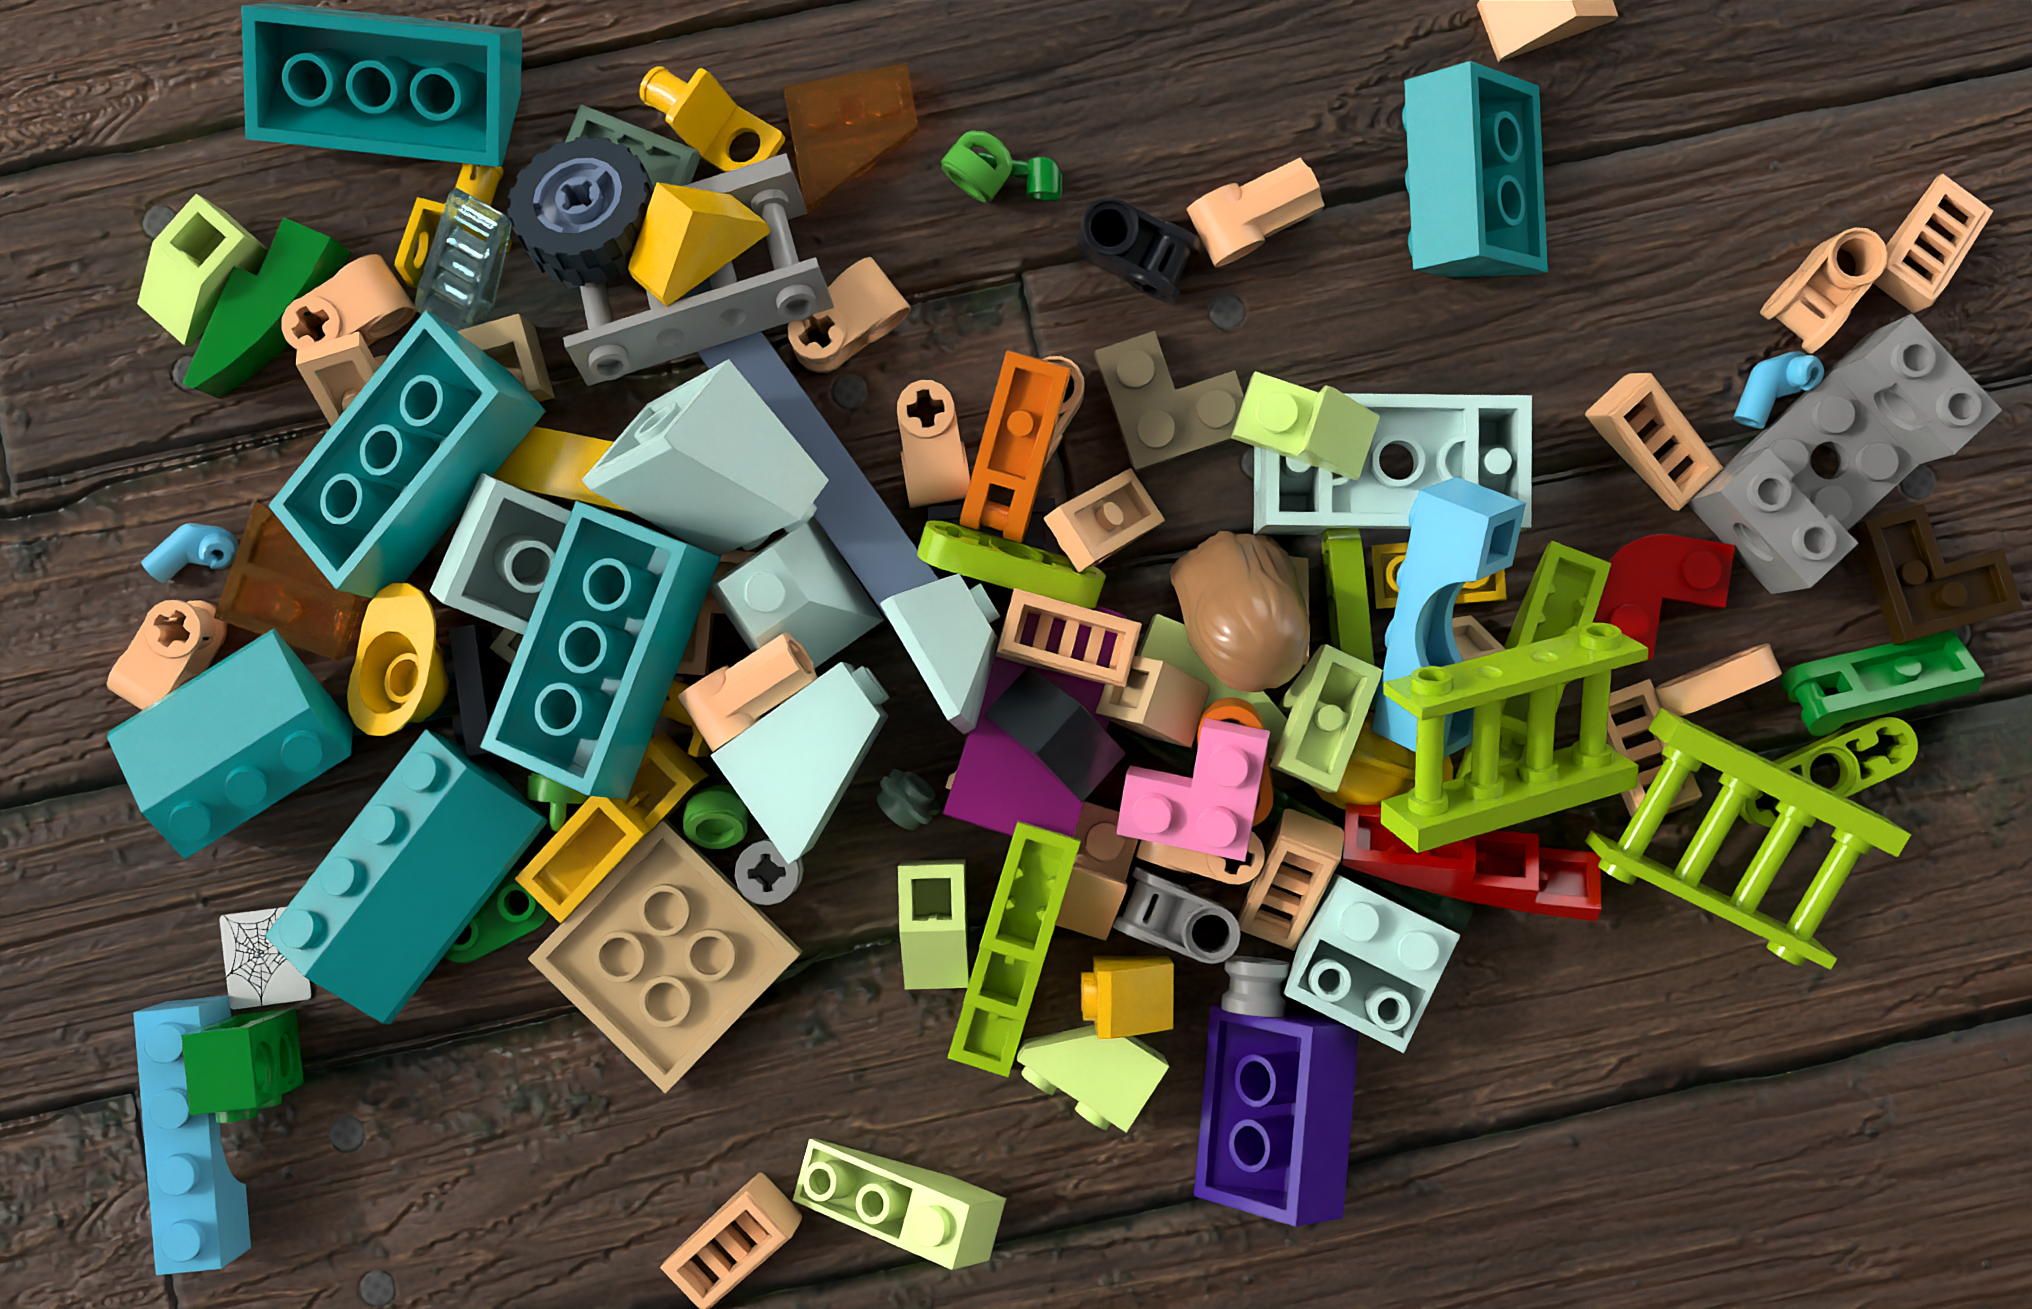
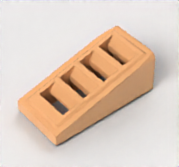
[1873,174,1993,313]
[1585,373,1724,511]
[995,588,1142,688]
[1606,679,1702,818]
[1237,809,1344,951]
[660,1172,802,1309]

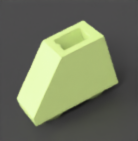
[137,193,269,347]
[898,859,969,990]
[1017,1025,1169,1133]

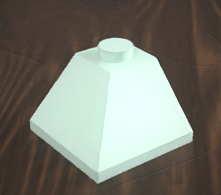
[709,515,884,669]
[880,573,1000,735]

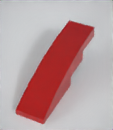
[1342,803,1601,922]

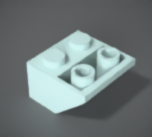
[1284,873,1460,1053]

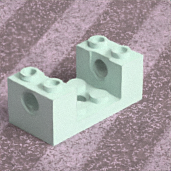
[1254,394,1532,535]

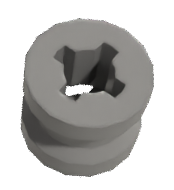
[735,838,804,905]
[1221,956,1289,1017]

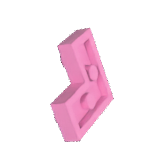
[1116,718,1270,861]

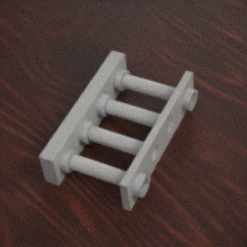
[563,153,834,386]

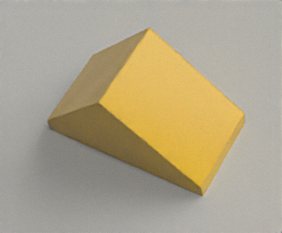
[628,182,770,307]

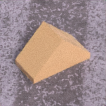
[1477,0,1618,62]

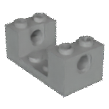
[1687,314,2002,594]

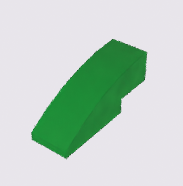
[182,217,351,399]

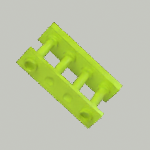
[1381,623,1648,853]
[1585,707,1911,970]

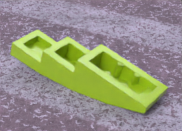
[1455,541,1612,779]
[947,820,1081,1077]

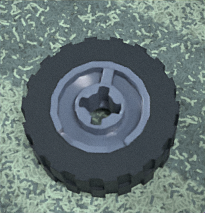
[507,136,655,286]

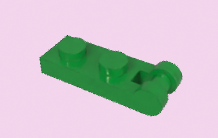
[1780,629,1985,736]

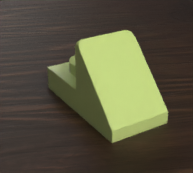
[1231,371,1380,481]
[1270,644,1383,792]

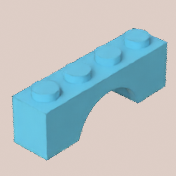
[1371,477,1526,758]
[133,995,251,1275]

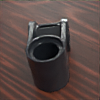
[1077,198,1203,304]

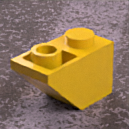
[1081,956,1173,1039]

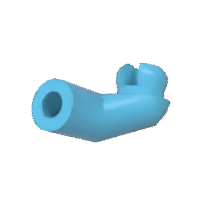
[1733,351,1824,429]
[141,523,239,584]

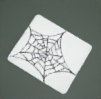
[219,907,311,1009]

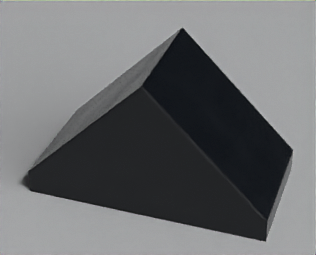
[985,666,1126,803]

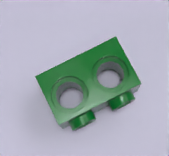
[181,1008,304,1123]

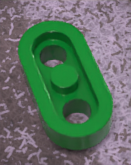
[443,868,552,963]

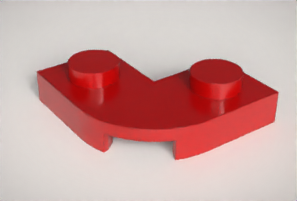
[1593,534,1735,661]

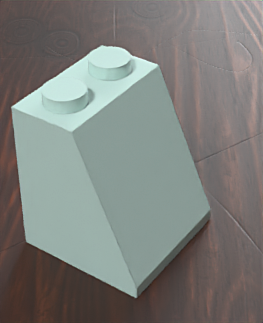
[582,359,829,556]
[711,662,889,865]

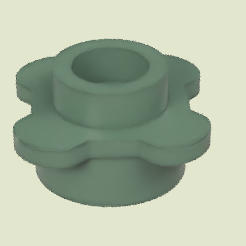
[877,769,941,830]

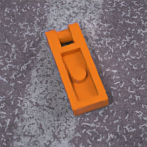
[960,350,1072,543]

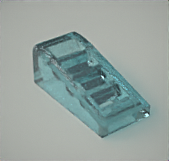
[414,187,512,331]

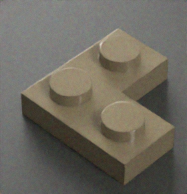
[1094,331,1244,473]

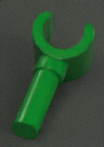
[978,151,1062,201]

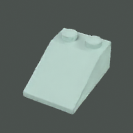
[430,473,572,635]

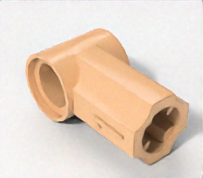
[1187,157,1325,268]
[678,632,818,752]

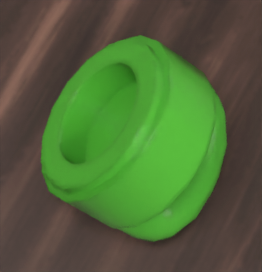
[941,130,1013,203]
[526,772,591,832]
[683,785,748,849]

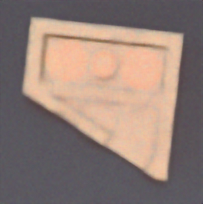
[783,63,919,211]
[213,502,363,660]

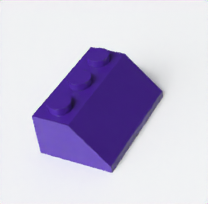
[1194,1005,1359,1227]

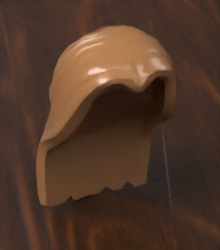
[1169,531,1310,692]

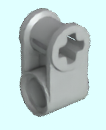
[1112,867,1241,964]

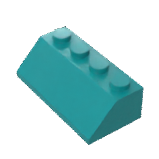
[241,2,522,167]
[268,310,546,599]
[480,501,721,799]
[265,729,549,1024]

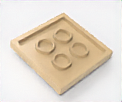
[528,819,803,1094]

